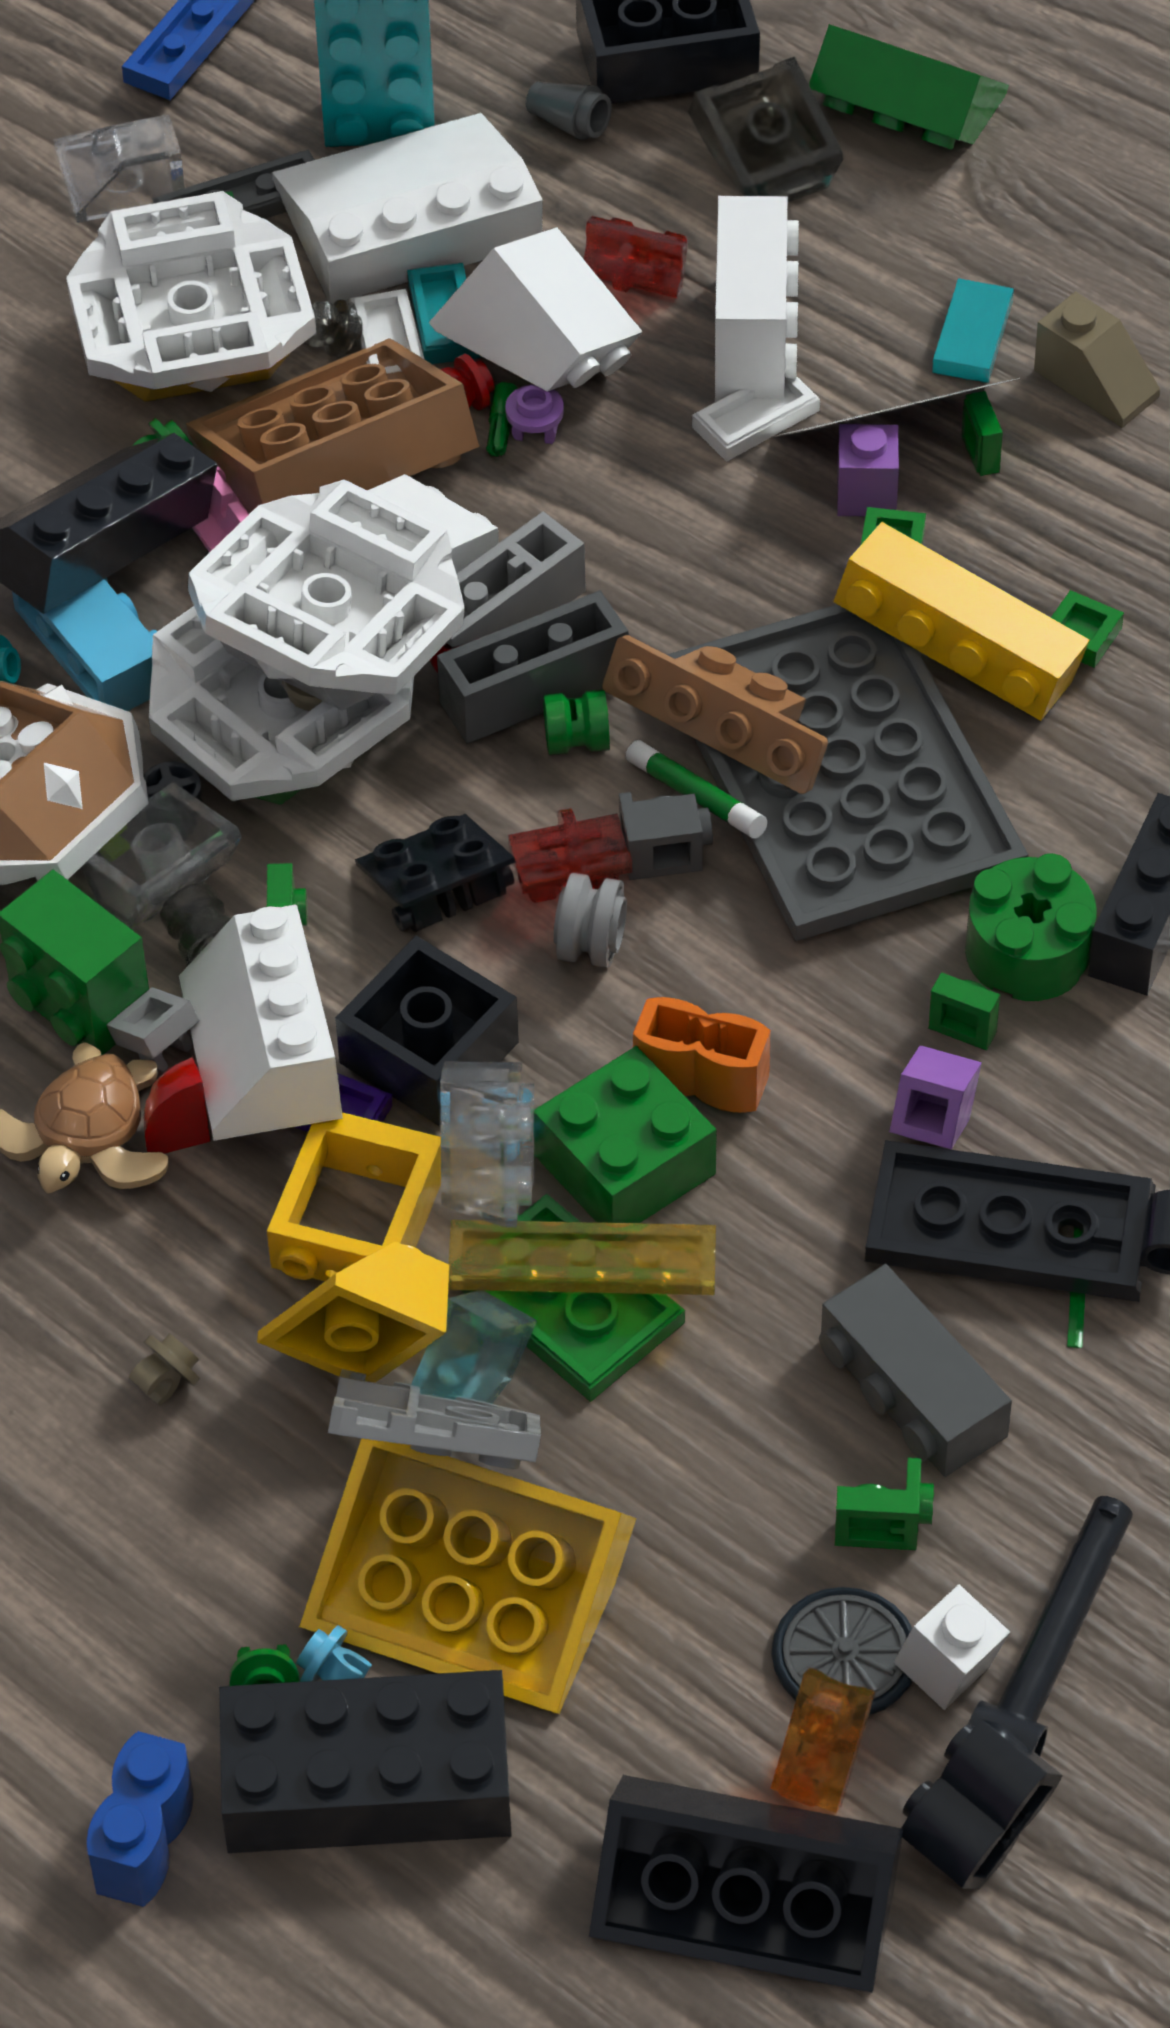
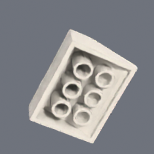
[272,113,543,305]

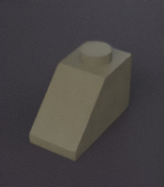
[1034,291,1160,428]

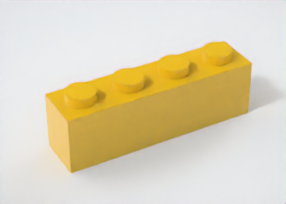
[833,522,1090,721]

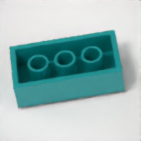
[314,0,435,147]

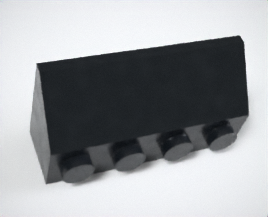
[0,433,217,614]
[589,1775,904,1993]

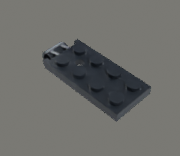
[865,1140,1170,1302]

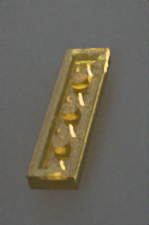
[448,1220,716,1295]

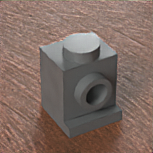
[619,792,713,880]

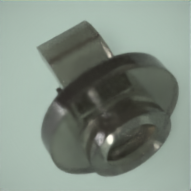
[304,299,363,358]

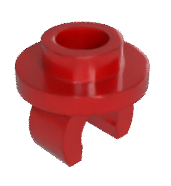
[440,354,495,411]

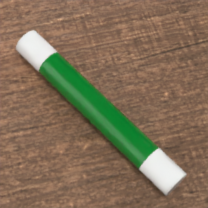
[626,740,767,838]

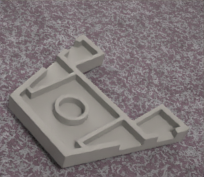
[328,1369,541,1469]

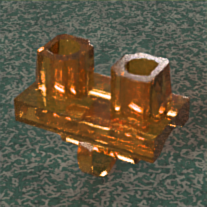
[770,1667,876,1813]

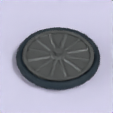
[771,1587,912,1719]

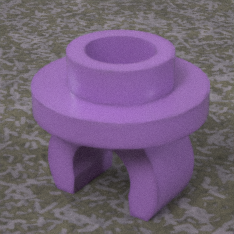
[505,384,564,444]

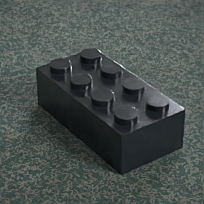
[219,1670,512,1853]

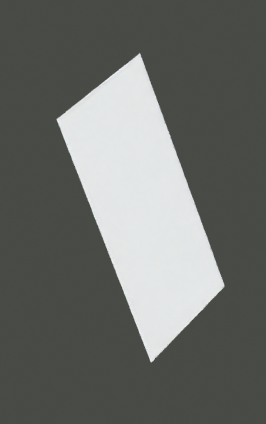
[774,378,1020,437]

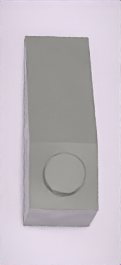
[446,511,586,647]

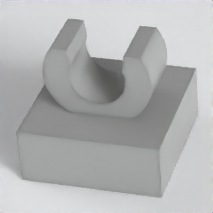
[106,987,199,1072]

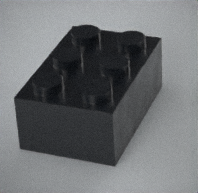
[576,0,760,104]

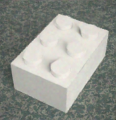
[715,196,799,402]

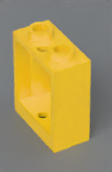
[267,1112,445,1281]

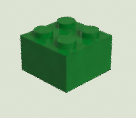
[0,869,149,1055]
[533,1046,717,1240]

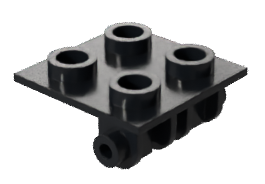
[355,814,516,932]

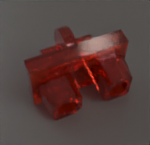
[583,216,688,298]
[508,808,632,903]

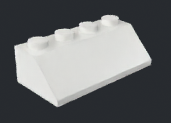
[179,905,343,1141]

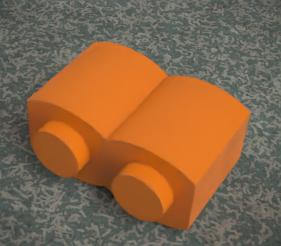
[633,997,771,1113]

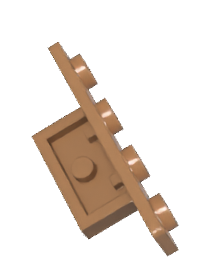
[602,635,828,794]

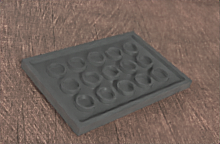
[666,604,1029,941]

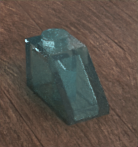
[411,1290,537,1404]

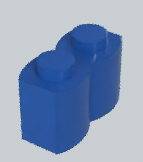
[87,1731,193,1907]

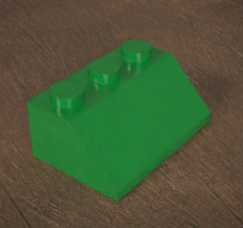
[808,24,1009,150]

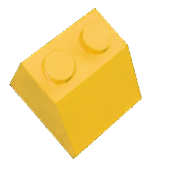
[257,1241,449,1383]

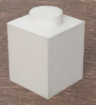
[893,1584,1010,1710]

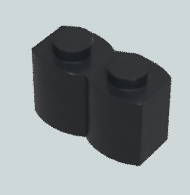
[902,1720,1063,1890]

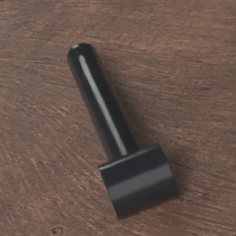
[968,1496,1133,1756]

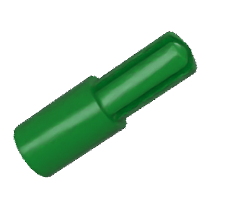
[486,382,518,457]

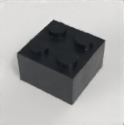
[335,935,519,1126]

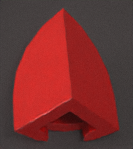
[143,1058,210,1154]

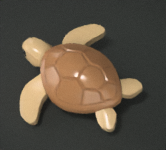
[0,1043,168,1194]

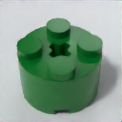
[965,853,1097,1001]

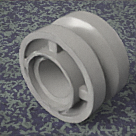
[554,873,627,968]

